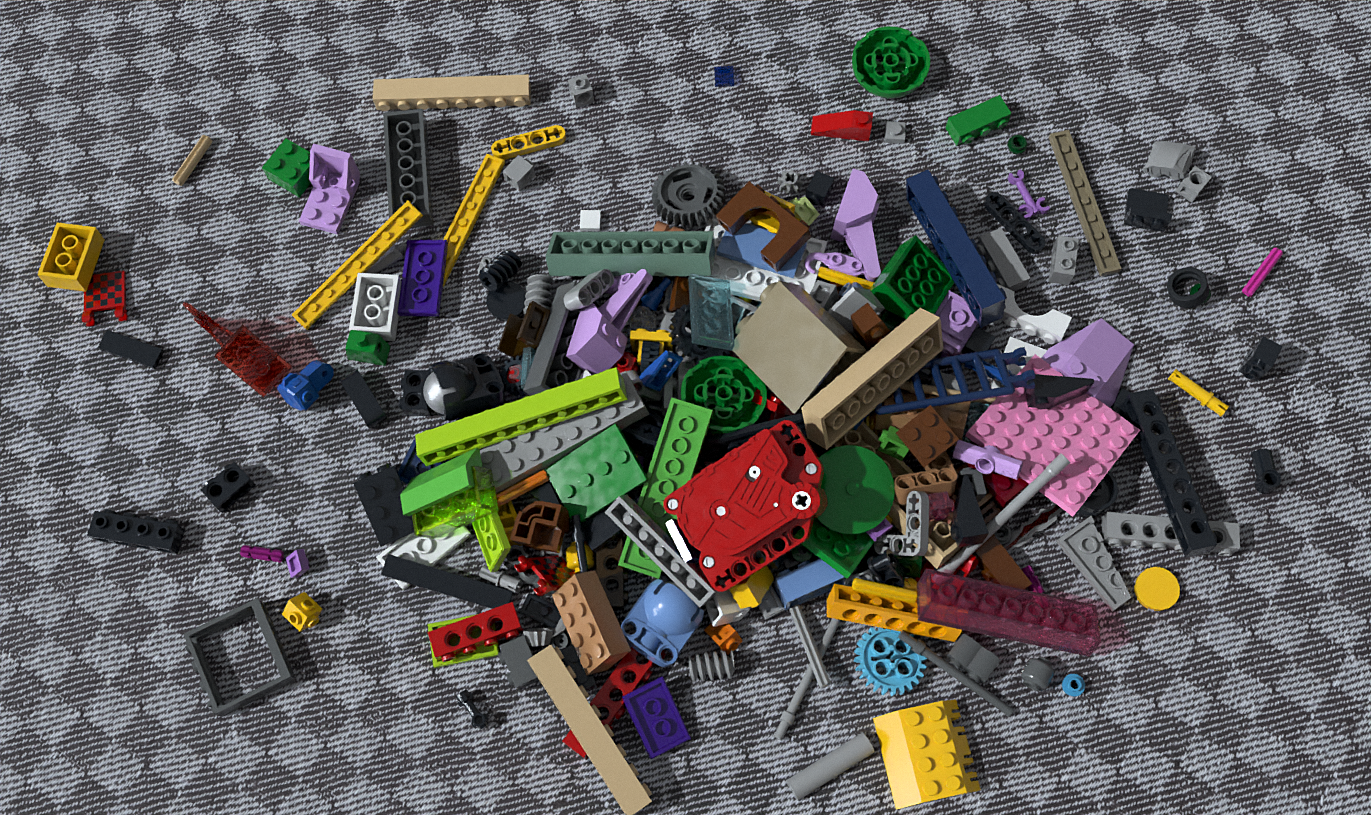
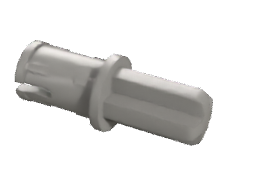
[479,566,522,593]

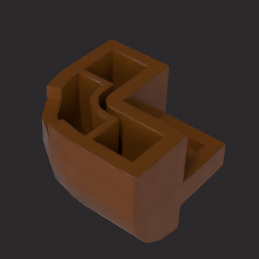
[510,501,570,553]

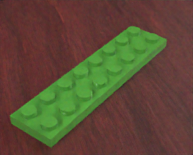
[618,397,714,579]

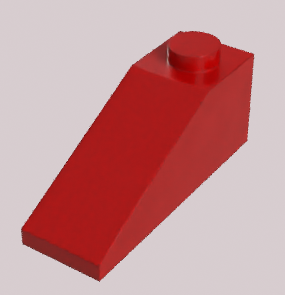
[811,110,873,142]

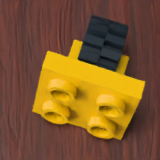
[630,328,673,373]

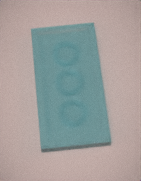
[688,273,735,351]

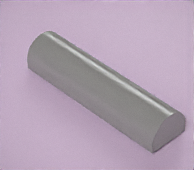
[786,732,875,801]

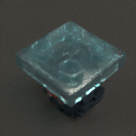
[499,347,536,397]

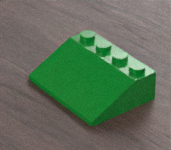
[870,235,954,319]

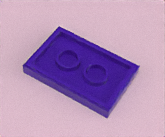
[621,676,691,759]

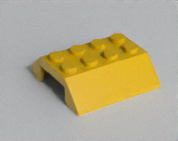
[873,699,981,809]

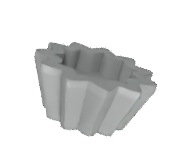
[523,627,555,646]

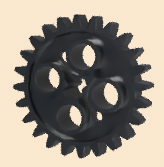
[669,300,735,365]

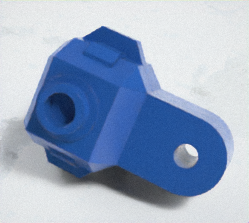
[277,360,334,411]

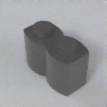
[946,633,1000,684]

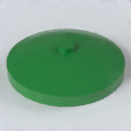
[806,445,895,535]

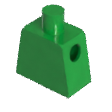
[345,330,391,366]

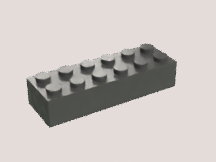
[383,109,434,227]
[523,281,603,396]

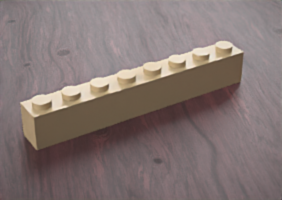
[373,74,531,111]
[527,645,652,815]

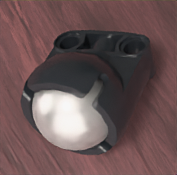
[423,353,505,421]

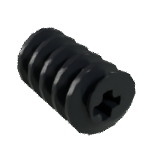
[479,250,522,292]

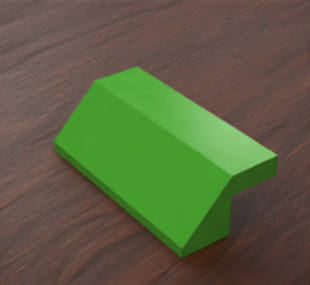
[400,448,483,516]

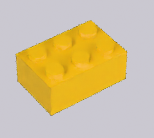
[37,223,105,292]

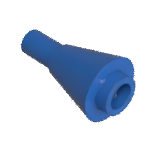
[640,277,672,312]

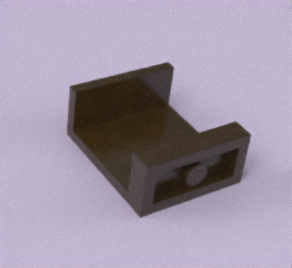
[497,301,550,358]

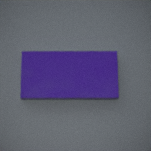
[397,240,448,316]

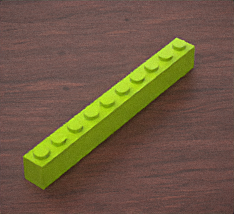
[415,367,627,466]

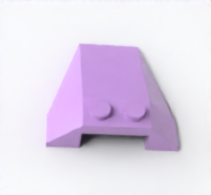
[1041,318,1134,408]

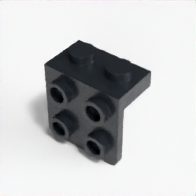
[1124,188,1172,232]

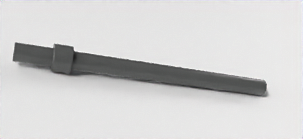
[898,630,1014,716]

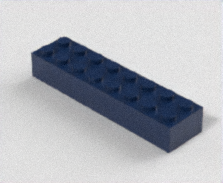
[906,170,1007,327]

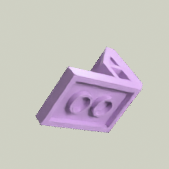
[299,144,360,235]

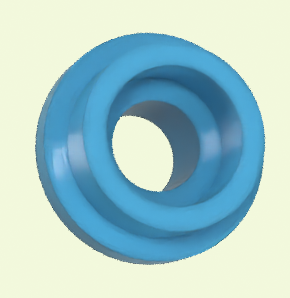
[1062,674,1085,697]

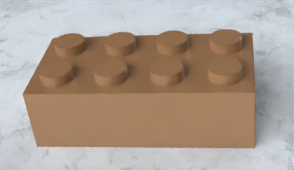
[552,571,631,675]

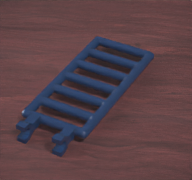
[875,347,1035,415]

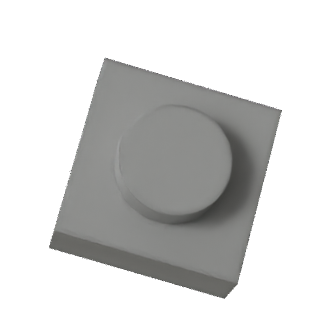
[885,122,905,144]

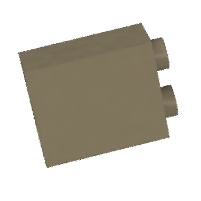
[729,281,867,414]

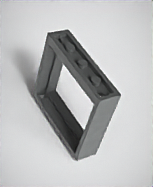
[184,598,297,717]

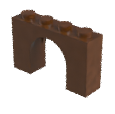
[716,181,811,272]

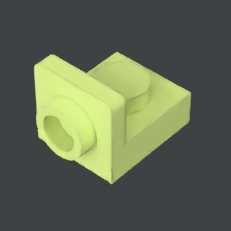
[790,196,820,226]

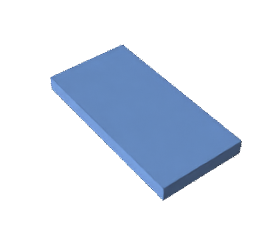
[716,224,807,279]

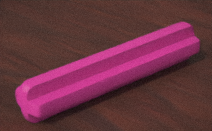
[1242,247,1283,297]

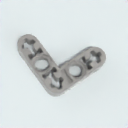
[874,491,929,556]

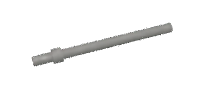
[774,618,840,741]

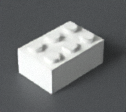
[349,273,402,341]

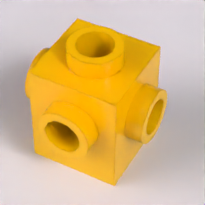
[282,592,322,632]

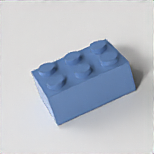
[774,557,847,611]

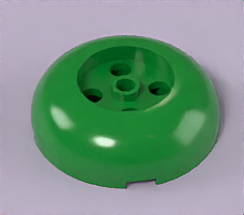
[852,26,930,99]
[681,356,767,434]

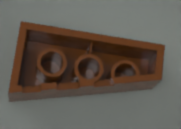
[851,303,891,351]

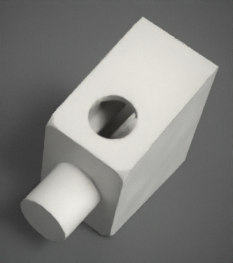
[705,580,750,627]

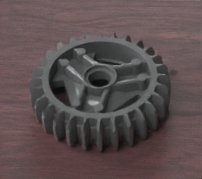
[651,161,725,229]

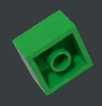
[262,138,311,198]

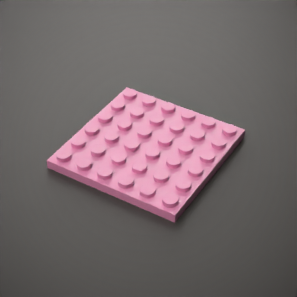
[965,354,1140,516]

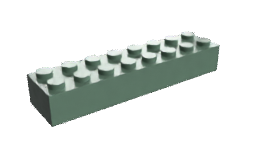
[545,231,716,277]

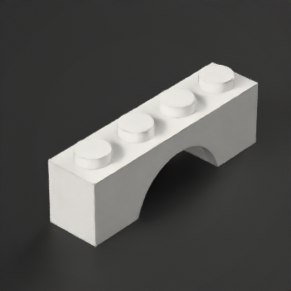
[997,284,1072,345]

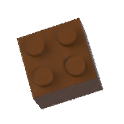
[896,405,959,468]

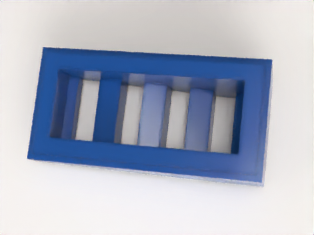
[639,350,683,392]

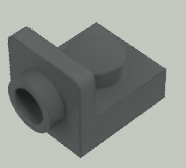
[956,467,986,502]

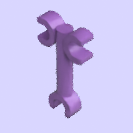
[1008,169,1050,221]

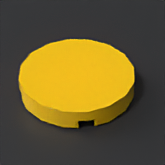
[1134,567,1180,611]

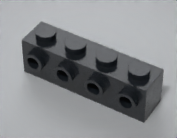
[87,509,185,555]

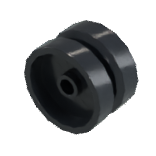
[1075,471,1118,518]

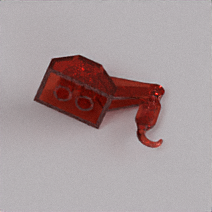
[183,302,292,398]

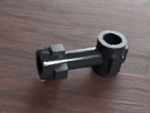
[456,690,489,730]

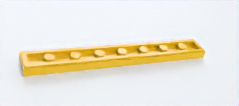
[443,154,505,287]
[292,200,423,330]

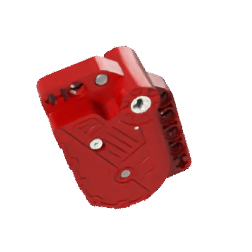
[663,420,828,592]

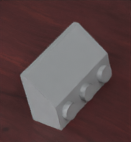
[827,287,885,338]

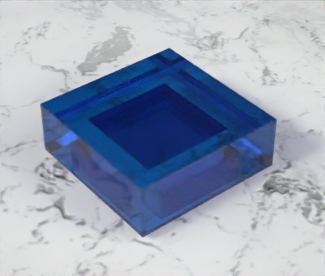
[714,66,734,87]

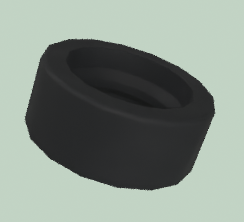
[1167,267,1210,308]

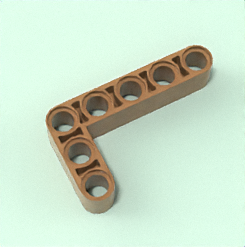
[894,451,957,505]

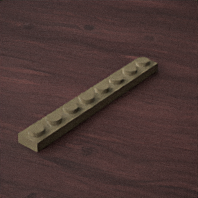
[1048,130,1122,276]

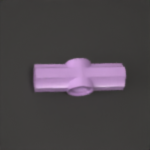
[953,440,1023,480]

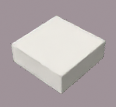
[580,210,601,231]

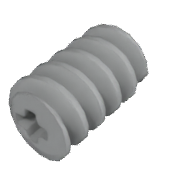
[523,274,553,314]
[688,651,734,682]

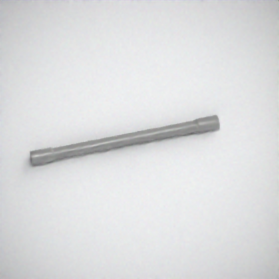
[932,453,1070,585]

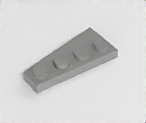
[1056,516,1131,612]

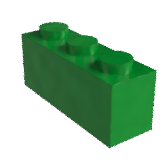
[945,95,1012,146]

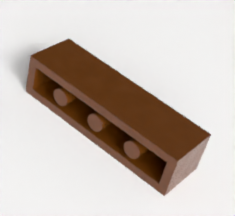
[972,534,1032,603]

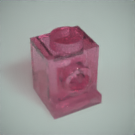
[918,491,955,521]

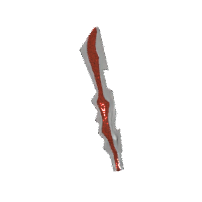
[1003,504,1063,553]

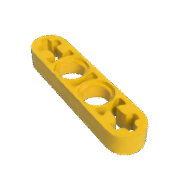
[491,125,566,160]

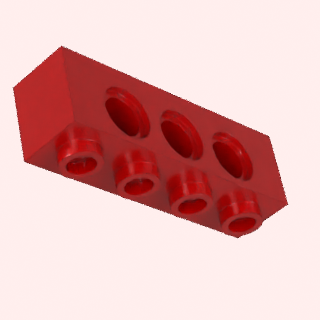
[427,602,523,662]

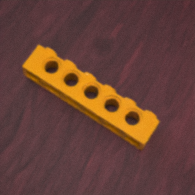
[827,583,964,642]

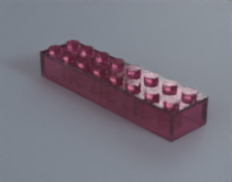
[917,569,1101,657]

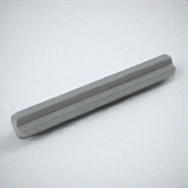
[790,605,831,688]

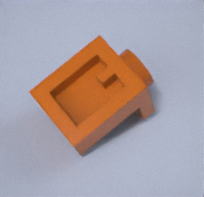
[704,623,743,655]

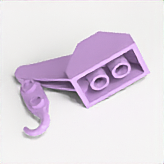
[804,169,881,282]
[566,269,653,375]

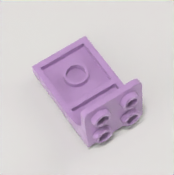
[935,290,978,358]

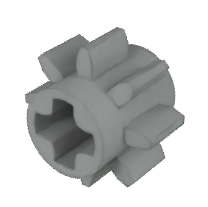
[777,169,802,196]

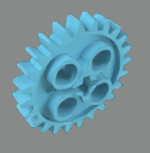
[854,627,927,696]

